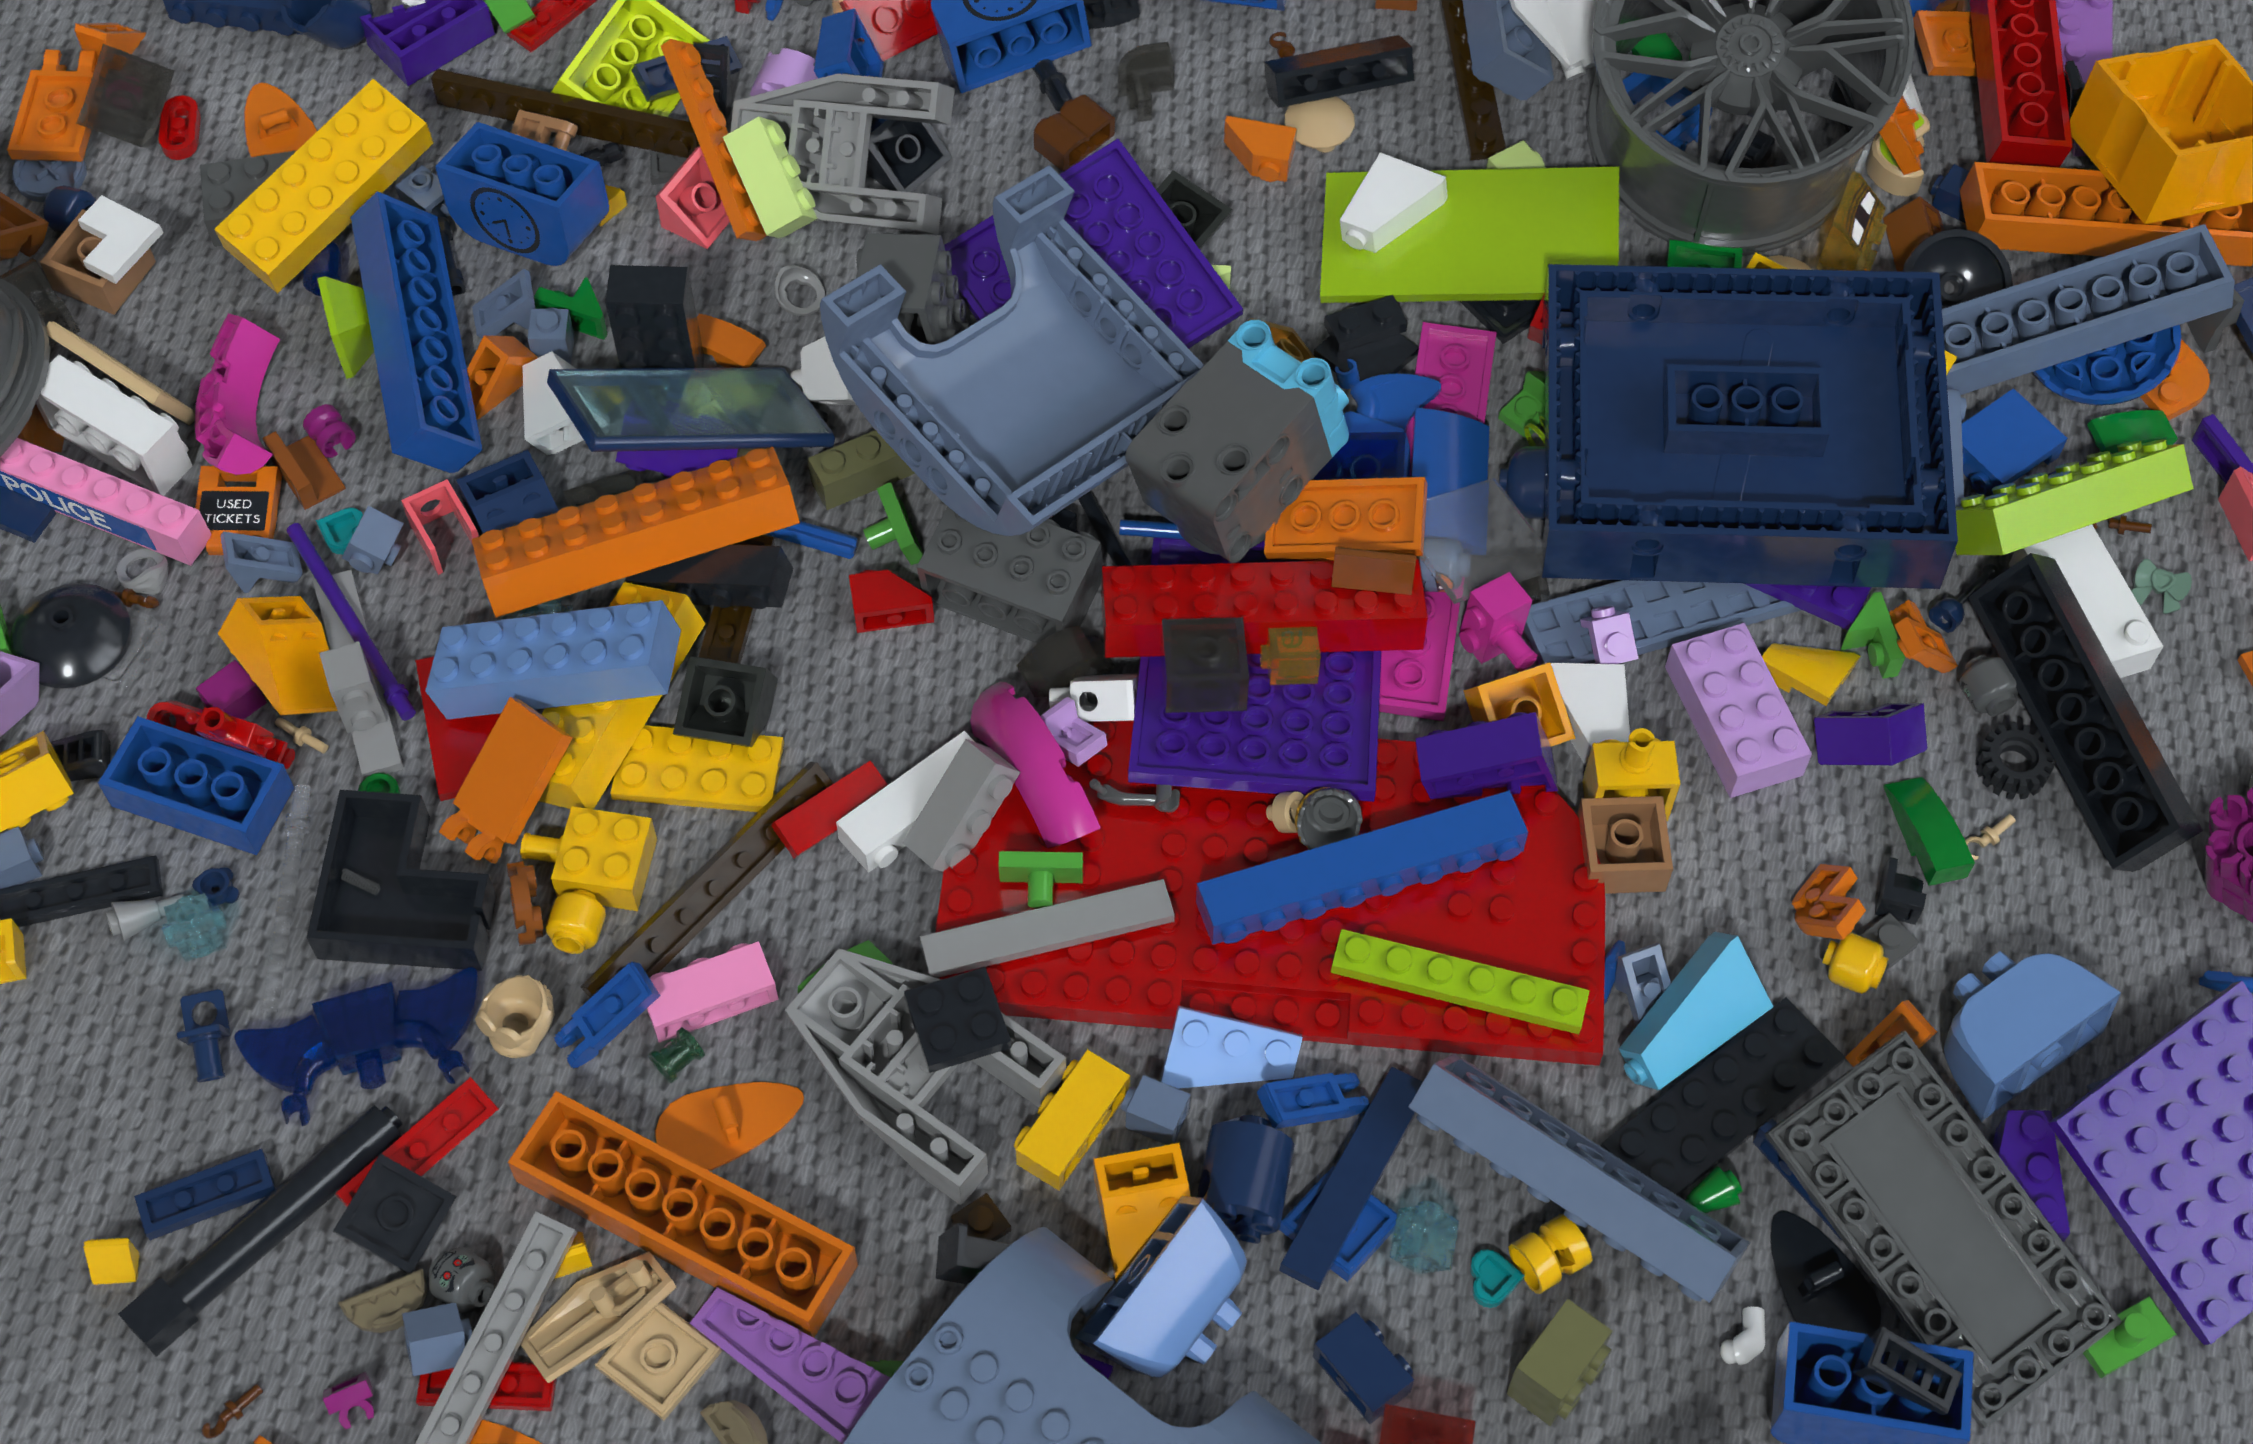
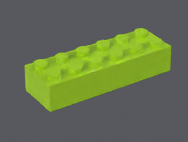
[1955,439,2194,555]

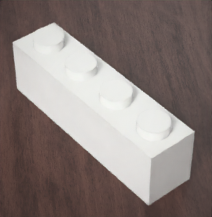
[836,731,976,873]

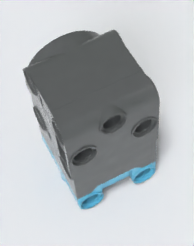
[1125,320,1349,563]

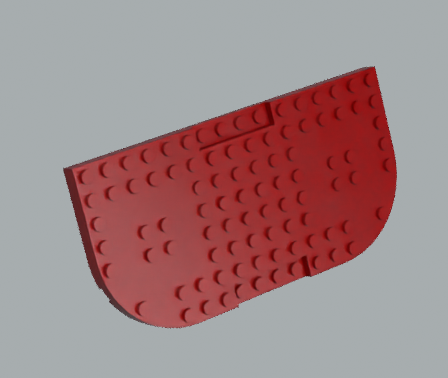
[935,720,1606,1066]

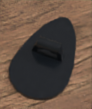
[1770,1211,1881,1334]

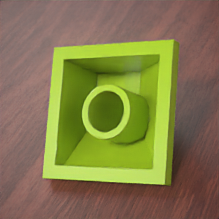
[317,276,374,379]

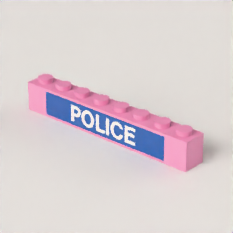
[0,438,212,566]

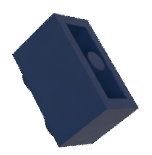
[1313,1312,1414,1424]

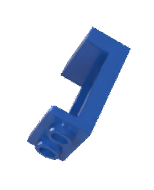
[1962,388,2068,496]

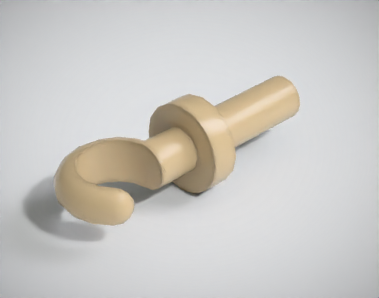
[275,718,329,754]
[1965,814,2016,860]

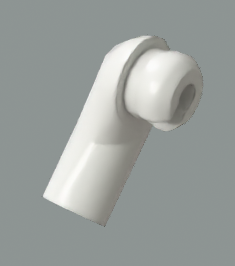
[1720,1307,1765,1365]

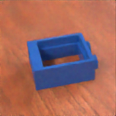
[814,8,884,78]
[1623,72,1713,151]

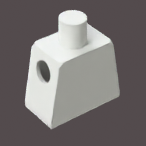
[791,337,856,405]
[1049,673,1139,722]

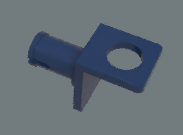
[176,989,230,1083]

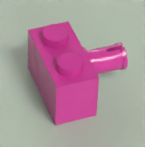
[1459,572,1538,672]

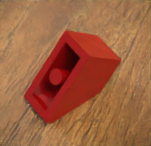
[849,569,934,633]

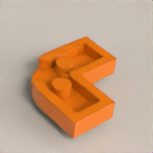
[2140,339,2210,421]
[1792,864,1866,940]

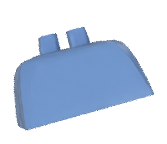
[1944,951,2121,1122]
[1075,1196,1247,1378]

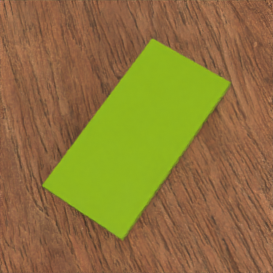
[1320,167,1619,303]

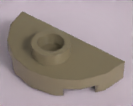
[338,1268,428,1333]
[700,1400,768,1444]

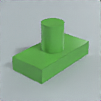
[863,482,923,565]
[999,851,1083,909]
[2083,1296,2176,1379]

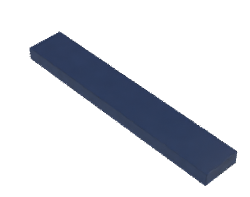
[1279,1067,1423,1291]

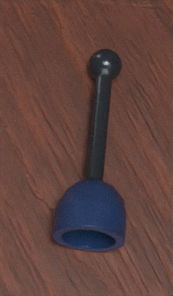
[1929,564,1998,633]

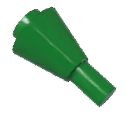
[1685,1166,1743,1213]

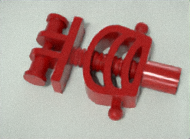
[186,707,295,769]

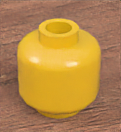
[546,889,606,954]
[1822,933,1889,994]

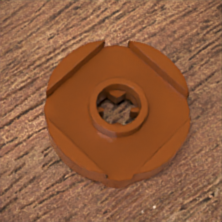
[507,861,544,946]

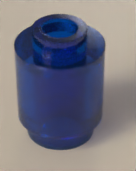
[303,242,343,296]

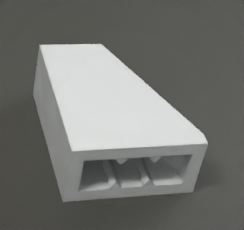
[1340,152,1448,253]
[522,351,609,455]
[1545,663,1630,765]

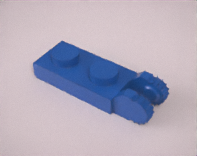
[554,962,661,1069]
[1257,1073,1370,1129]

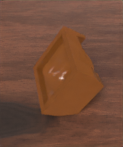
[0,192,49,261]

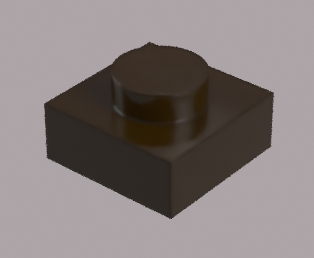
[951,1193,1012,1241]

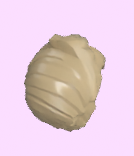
[475,975,555,1058]

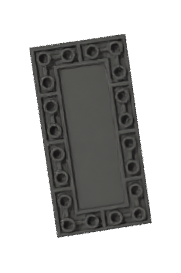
[1765,1031,2122,1428]

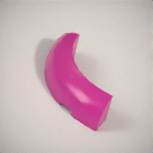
[195,313,280,475]
[970,681,1101,848]

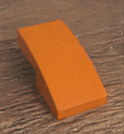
[697,313,766,368]

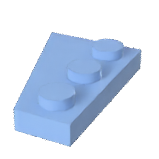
[1160,1006,1303,1089]

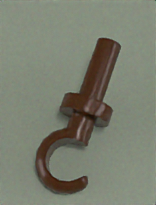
[1269,32,1295,58]
[2092,515,2152,535]
[109,588,159,608]
[202,1384,263,1439]

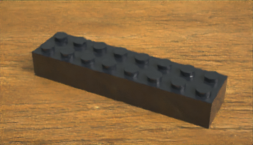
[1968,553,2203,872]

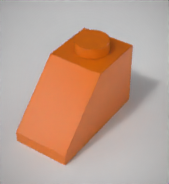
[1224,115,1297,182]
[467,335,538,420]

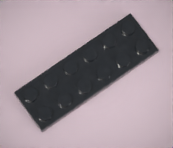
[1600,997,1846,1196]

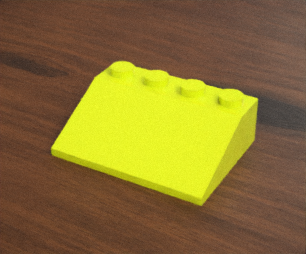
[551,0,710,117]

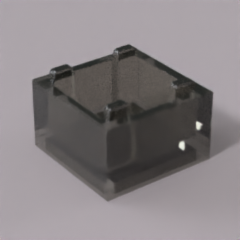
[76,44,175,148]
[1160,617,1249,713]

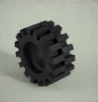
[1975,723,2055,800]

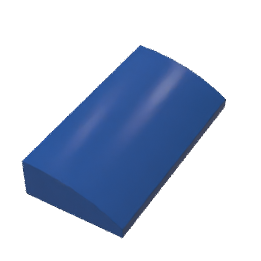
[1410,408,1490,558]

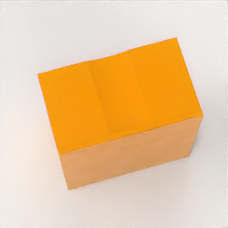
[2070,38,2253,224]

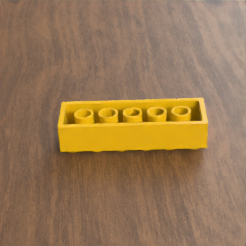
[214,79,434,294]
[539,582,705,809]

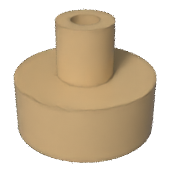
[1266,792,1305,833]

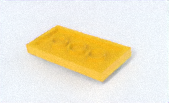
[610,725,784,812]

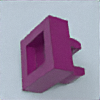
[322,1372,374,1429]

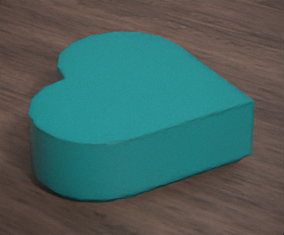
[316,508,363,555]
[1470,1249,1525,1308]

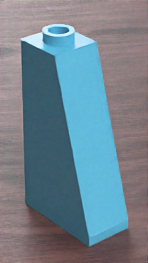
[1619,932,1773,1090]

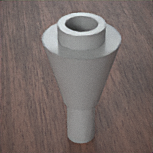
[105,894,187,942]

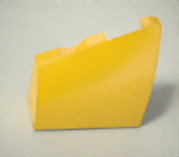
[1762,643,1861,706]

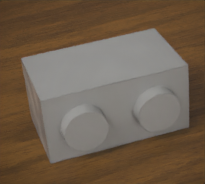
[319,641,386,733]

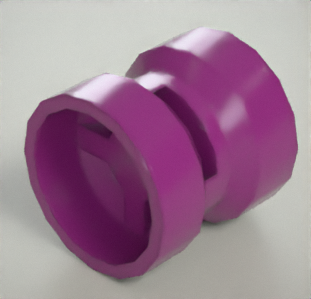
[303,404,356,458]

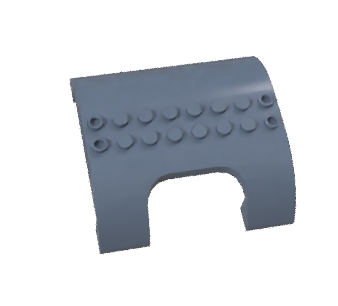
[820,165,1204,536]
[843,1227,1322,1444]

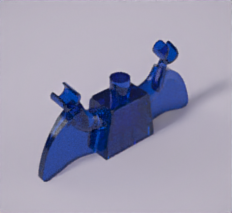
[234,967,479,1126]

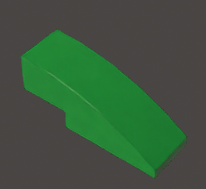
[1883,777,1975,886]

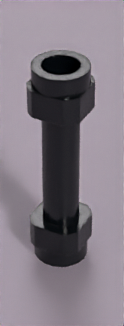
[438,217,466,296]

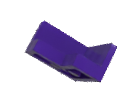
[1814,703,1927,765]

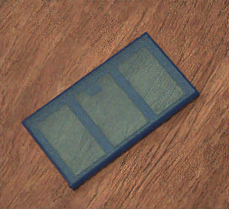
[547,367,835,452]

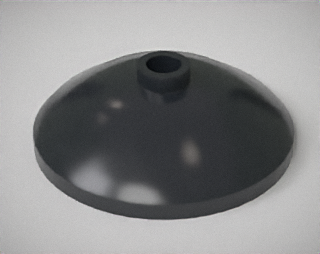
[1902,229,2013,309]
[10,583,132,688]

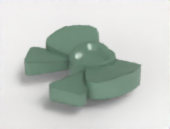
[2131,559,2192,614]

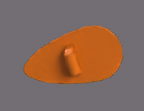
[244,83,317,157]
[655,1082,804,1171]

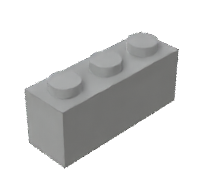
[903,739,1021,871]

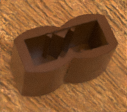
[1034,94,1115,172]

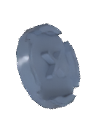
[12,159,87,202]

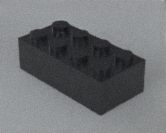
[605,265,705,396]

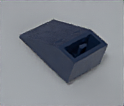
[456,449,559,536]

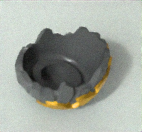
[1295,787,1362,850]

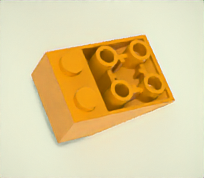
[218,596,338,715]
[1094,1143,1191,1283]

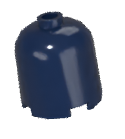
[280,0,373,50]
[1499,446,1545,520]

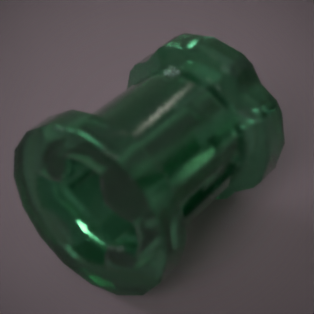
[648,1027,705,1083]

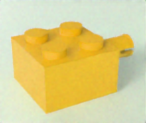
[1582,728,1680,821]
[520,806,657,911]

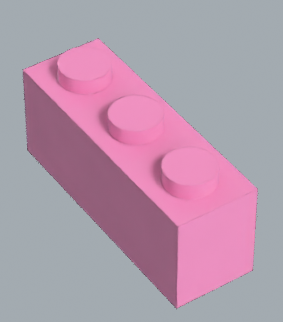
[647,941,779,1043]

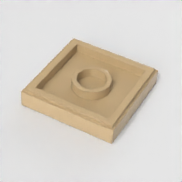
[595,1302,722,1421]

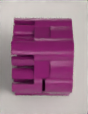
[2205,787,2253,923]

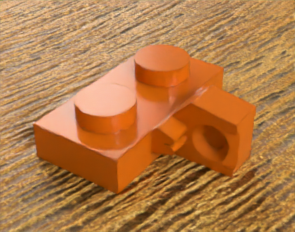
[1889,600,1958,673]

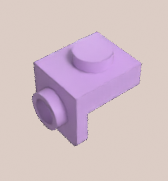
[1580,606,1638,664]
[1040,697,1108,767]

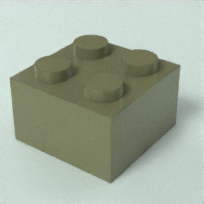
[1507,1299,1612,1427]

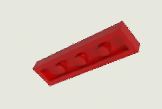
[335,1077,499,1207]

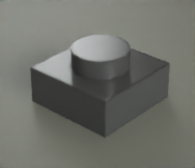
[1860,913,1919,971]

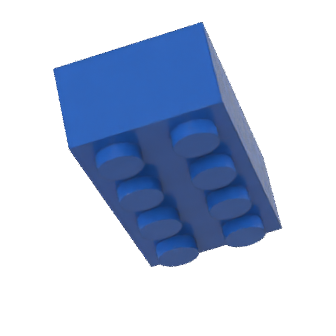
[98,716,294,855]

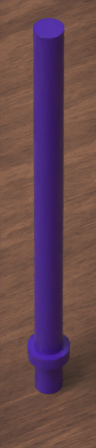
[286,523,416,721]

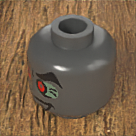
[1959,655,2019,716]
[429,1247,495,1314]

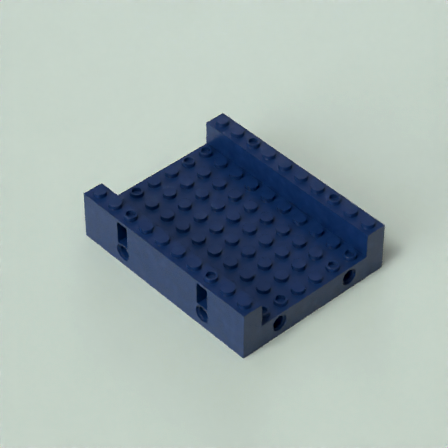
[1542,264,1958,589]

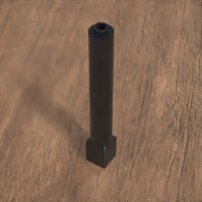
[118,1105,403,1357]

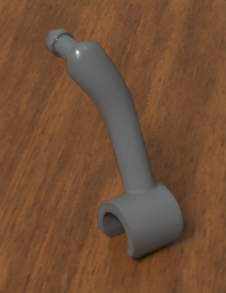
[1089,779,1180,812]

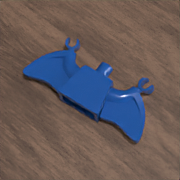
[1312,359,1441,480]

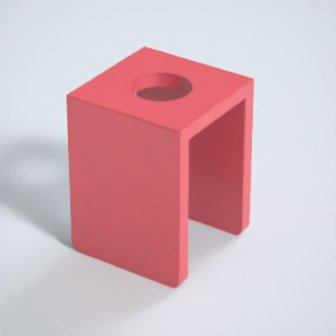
[401,479,479,575]

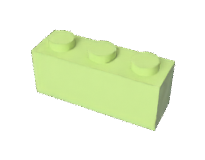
[723,117,817,238]

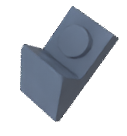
[472,269,535,338]
[220,531,302,593]
[1614,943,1671,1026]

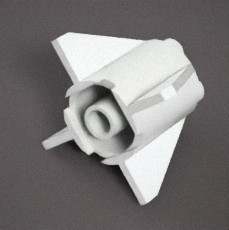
[1509,0,1632,80]

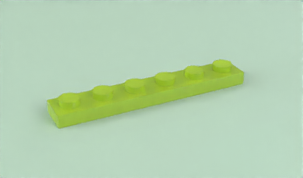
[1331,929,1590,1034]

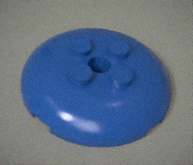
[2033,325,2181,406]

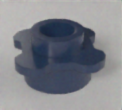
[192,867,240,912]

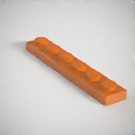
[661,39,766,241]

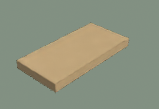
[46,321,195,425]

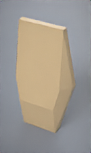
[520,1252,676,1383]

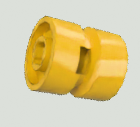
[1509,1214,1592,1294]

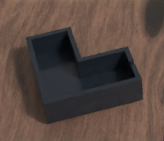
[306,790,497,971]

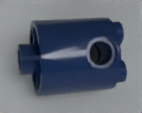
[1197,1115,1295,1244]

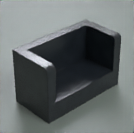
[936,1223,1011,1285]

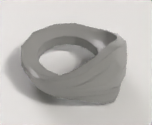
[774,266,825,316]
[116,548,169,595]

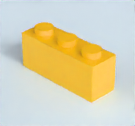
[1014,1049,1130,1191]

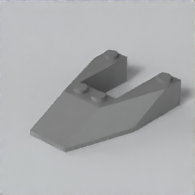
[730,74,955,235]
[785,948,1066,1206]

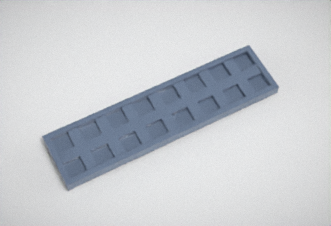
[1524,580,1801,665]

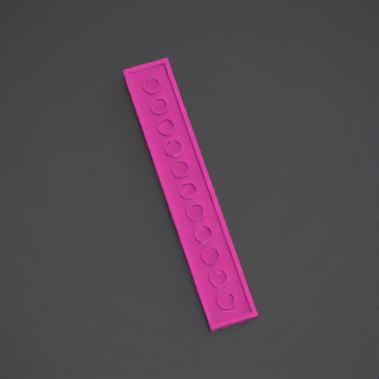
[1379,322,1497,721]

